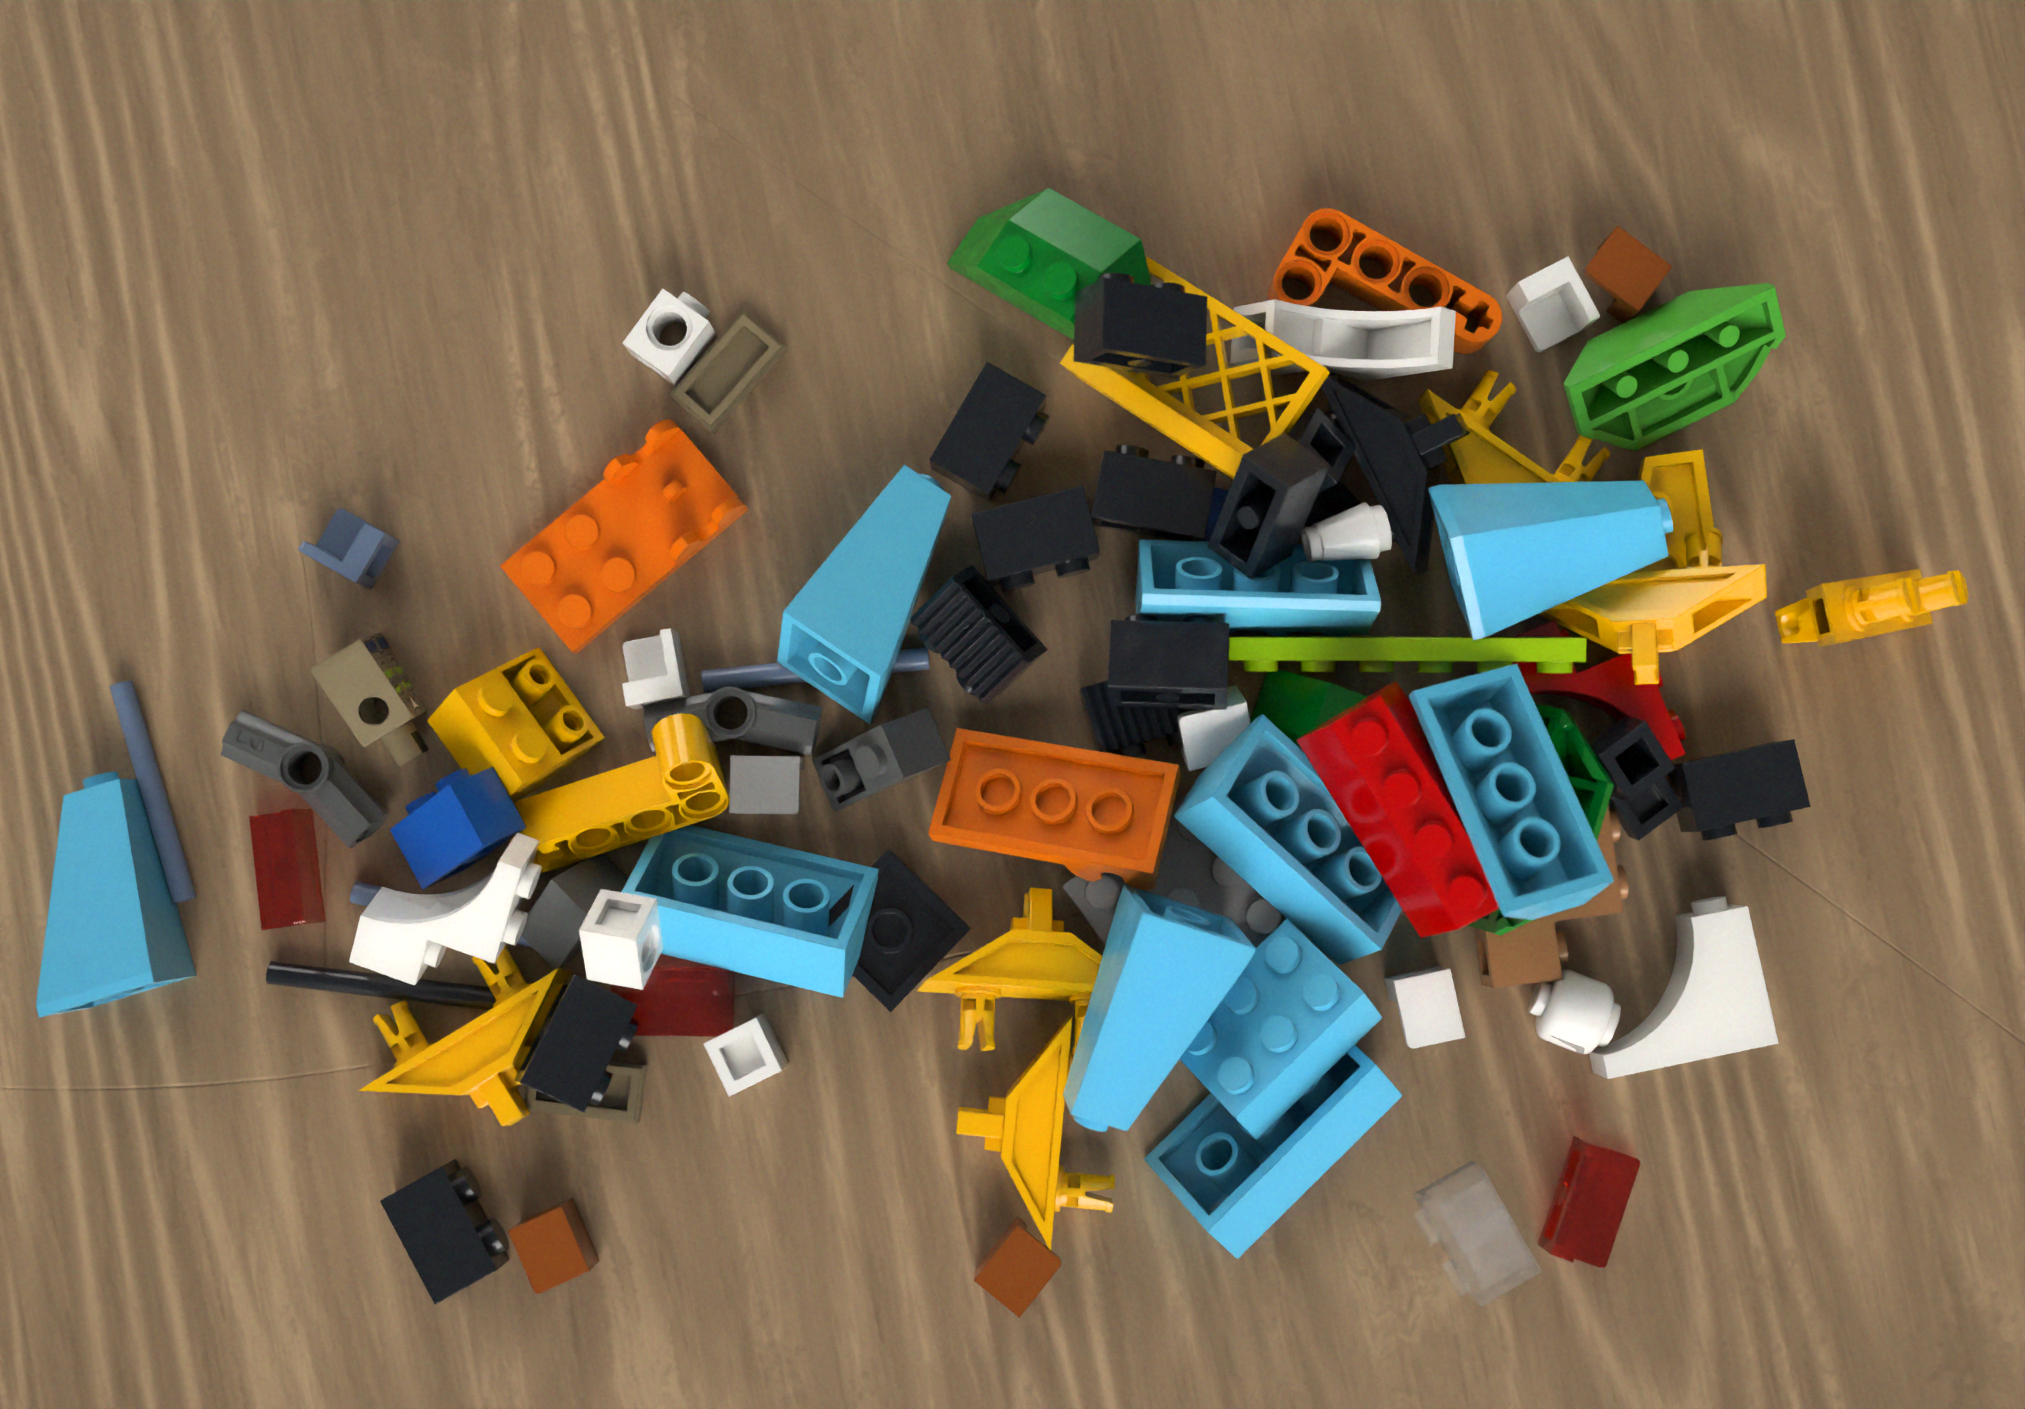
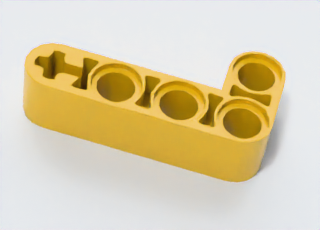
[509,713,729,873]

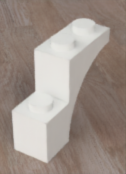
[1230,299,1456,382]
[349,832,542,985]

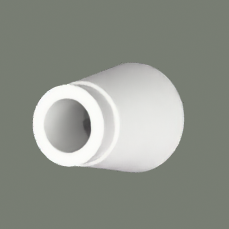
[1301,502,1392,562]

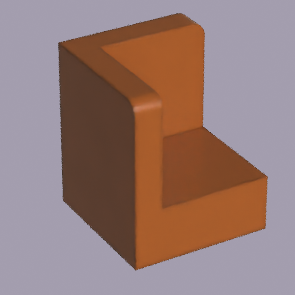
[1583,226,1673,323]
[508,1197,599,1294]
[974,1216,1061,1318]

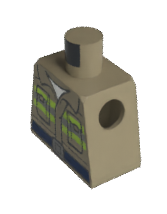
[310,633,429,767]

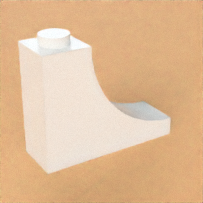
[1589,896,1778,1079]

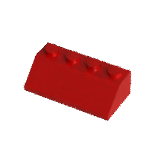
[1296,681,1500,938]

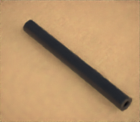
[266,961,496,1010]

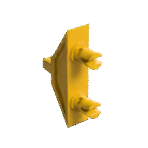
[1418,370,1610,484]
[1539,526,1767,685]
[1775,569,1968,647]
[917,887,1102,1055]
[358,944,572,1126]
[956,1013,1115,1251]

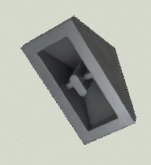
[521,853,629,970]

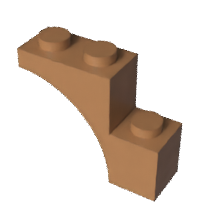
[1474,807,1628,988]

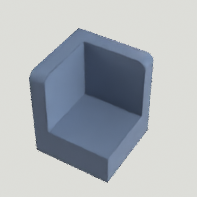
[298,508,400,589]

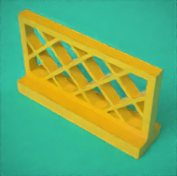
[1060,256,1330,479]

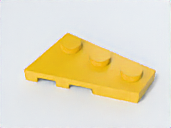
[1634,449,1714,572]

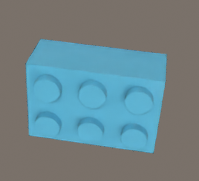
[1180,919,1383,1140]

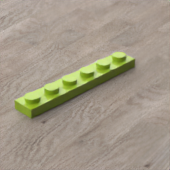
[1229,636,1587,673]

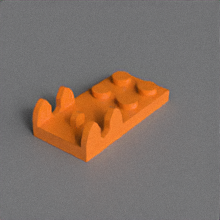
[500,419,749,654]
[928,728,1181,891]

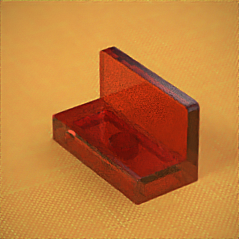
[249,808,325,930]
[611,966,735,1037]
[1537,1136,1640,1268]

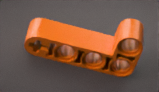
[1267,208,1502,354]

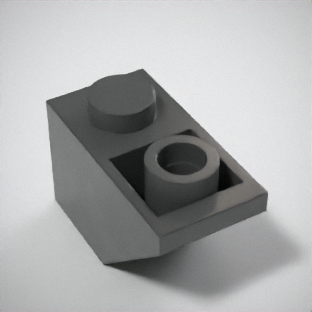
[812,707,951,812]

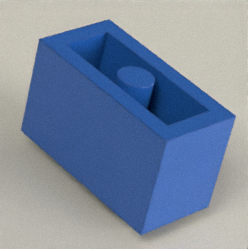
[390,767,527,890]

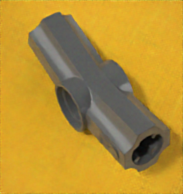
[643,687,823,756]
[220,710,390,848]

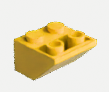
[427,647,605,802]

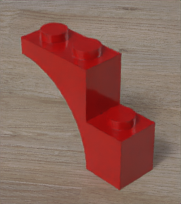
[1513,620,1686,760]

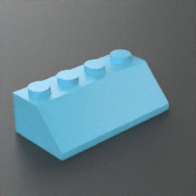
[1135,539,1381,636]
[1409,664,1614,920]
[1174,714,1403,965]
[622,825,879,998]
[1144,1045,1403,1259]

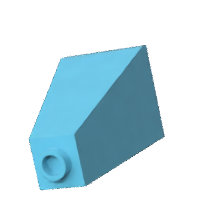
[777,465,951,724]
[1428,481,1673,640]
[36,771,197,1018]
[1063,884,1256,1132]

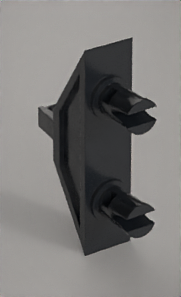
[1321,372,1470,576]

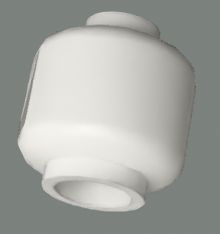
[1528,970,1621,1054]

